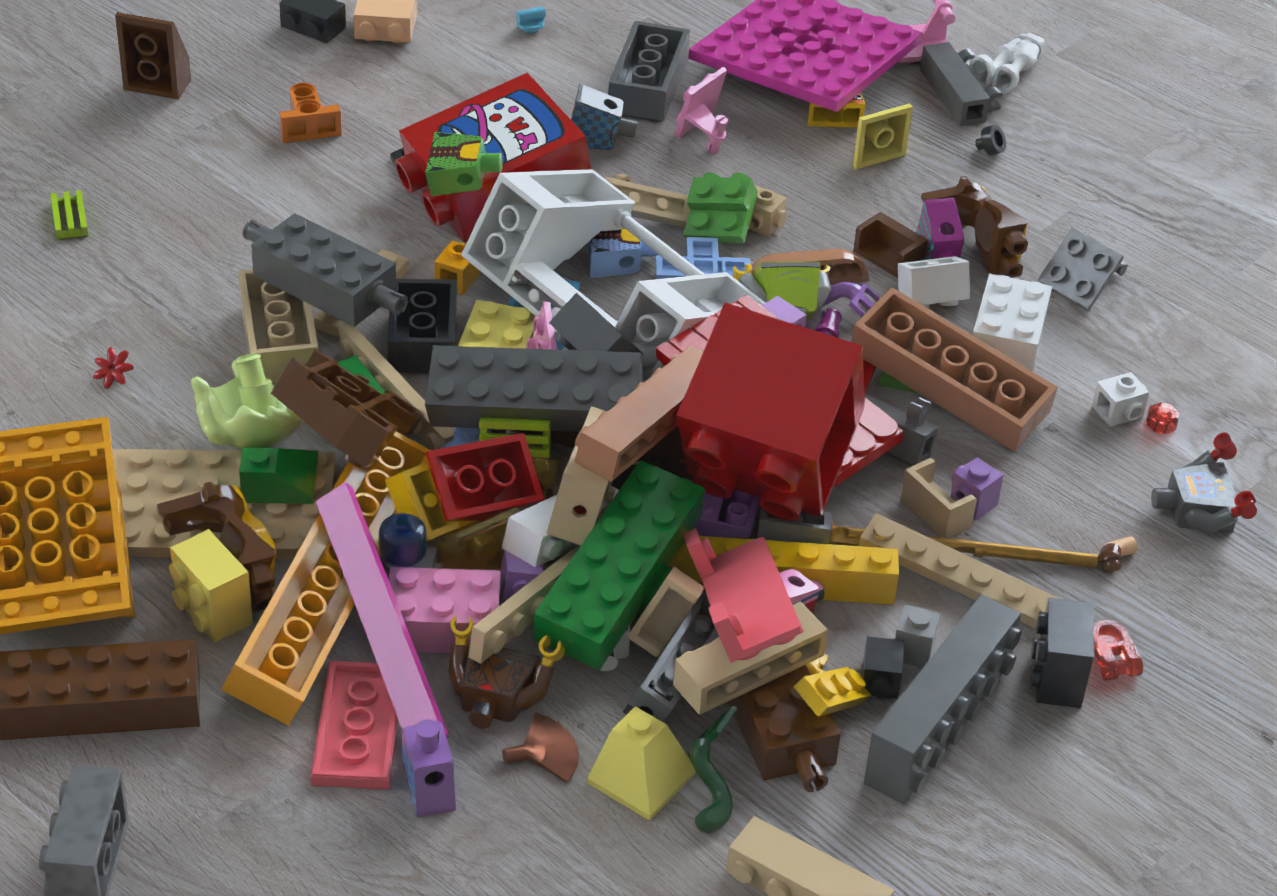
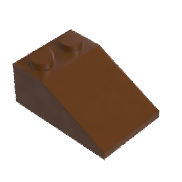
[115,12,191,100]

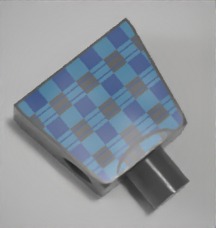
[571,84,638,150]

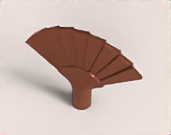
[502,712,579,783]

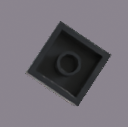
[1030,597,1094,708]

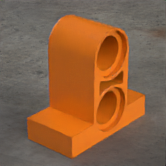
[279,82,342,143]

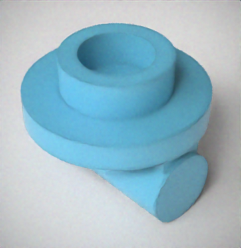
[516,6,546,33]

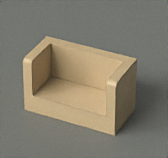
[901,458,977,538]
[627,567,705,657]

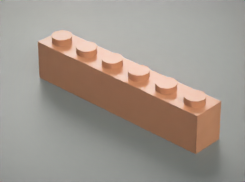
[574,345,703,482]

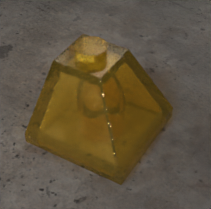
[436,507,520,571]

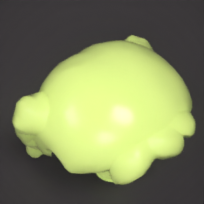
[190,353,302,450]

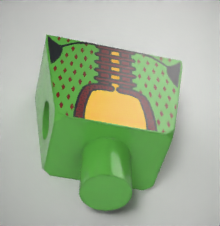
[426,132,503,196]

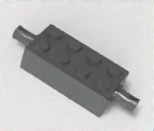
[242,213,408,327]

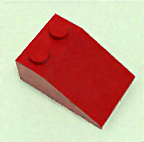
[425,433,545,522]

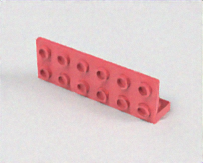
[683,528,803,663]

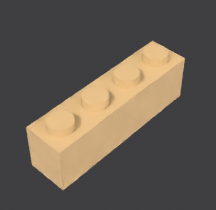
[673,601,828,715]
[726,816,895,896]

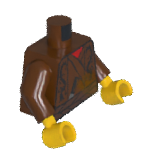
[448,615,565,729]

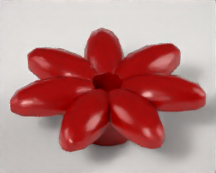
[93,347,134,389]

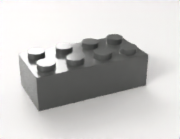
[608,21,690,121]

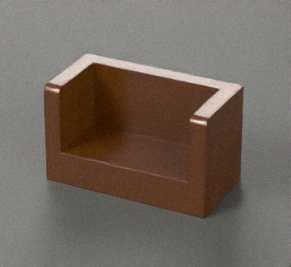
[853,212,928,278]

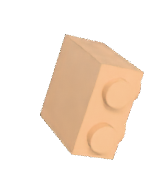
[354,0,418,43]

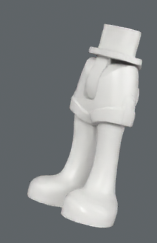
[969,33,1045,94]

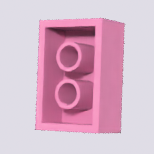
[389,567,501,653]

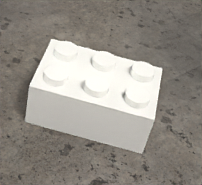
[972,273,1052,372]

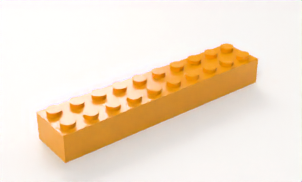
[221,431,430,726]

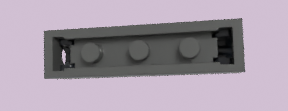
[623,593,719,722]

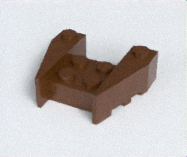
[271,349,425,468]

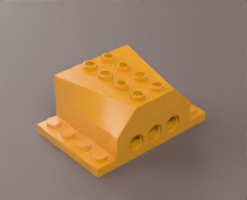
[0,417,136,635]

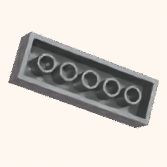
[425,345,643,432]
[864,594,1022,804]

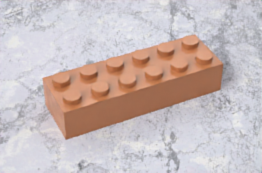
[851,287,1058,452]

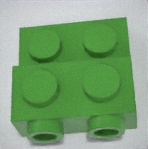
[683,172,758,243]

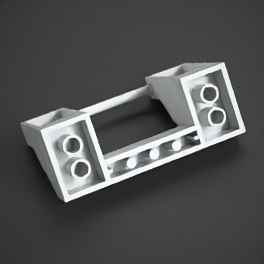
[461,169,766,382]

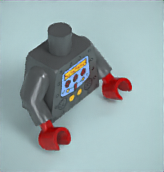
[1151,432,1257,534]

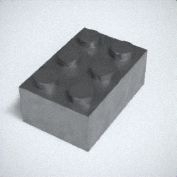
[39,765,129,896]

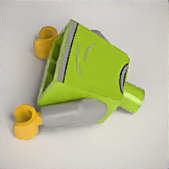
[732,261,831,320]

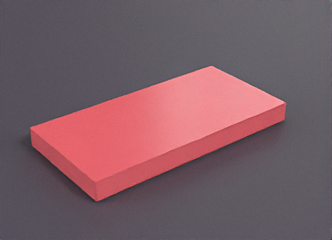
[311,661,399,790]

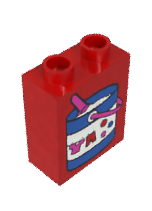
[394,72,591,243]

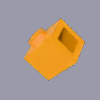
[434,240,480,295]

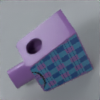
[402,719,456,817]

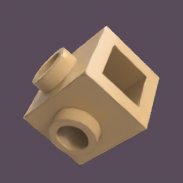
[748,185,788,237]

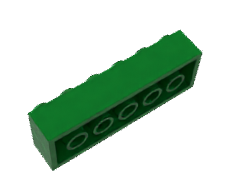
[534,460,705,670]

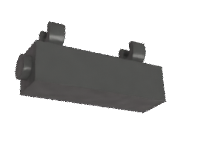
[920,42,1003,126]
[864,393,939,465]

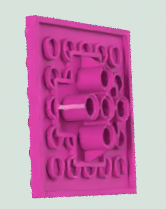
[688,0,923,112]

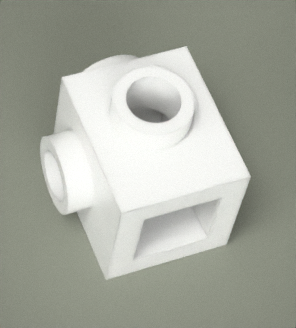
[1092,372,1149,427]

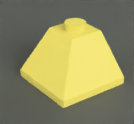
[853,103,913,169]
[587,706,696,821]

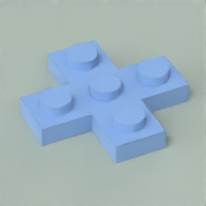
[655,237,750,279]

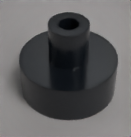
[975,124,1006,156]

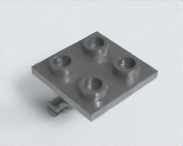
[1038,228,1128,310]

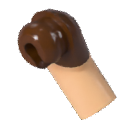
[1098,536,1138,573]

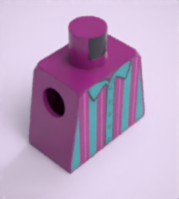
[916,198,964,260]

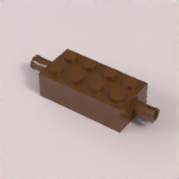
[728,665,841,792]

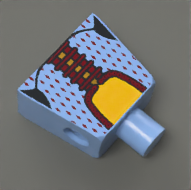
[588,228,658,278]

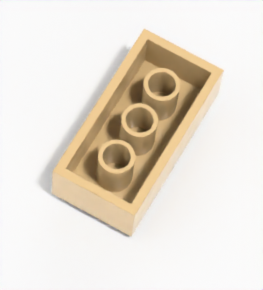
[238,269,319,383]

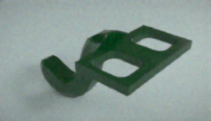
[687,705,737,833]

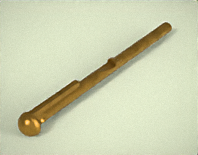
[829,518,1098,568]

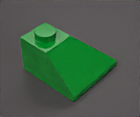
[239,447,318,504]

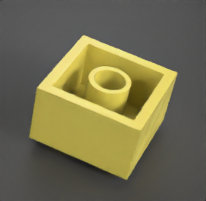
[169,529,253,643]

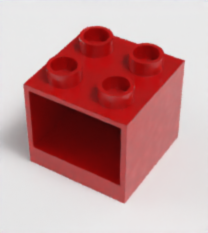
[676,302,865,521]

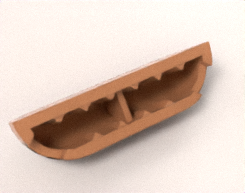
[752,248,869,284]

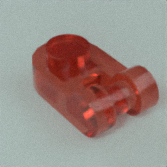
[1093,620,1143,681]

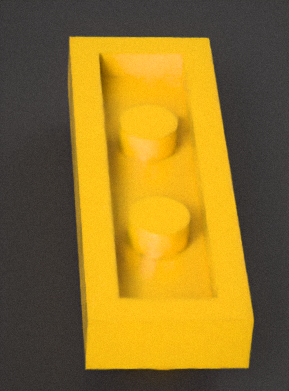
[794,666,871,717]

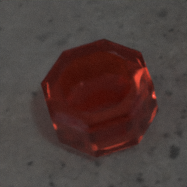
[1145,402,1180,434]

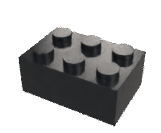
[387,279,457,373]

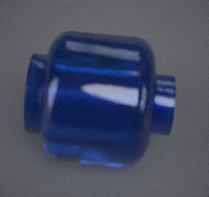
[379,513,427,567]

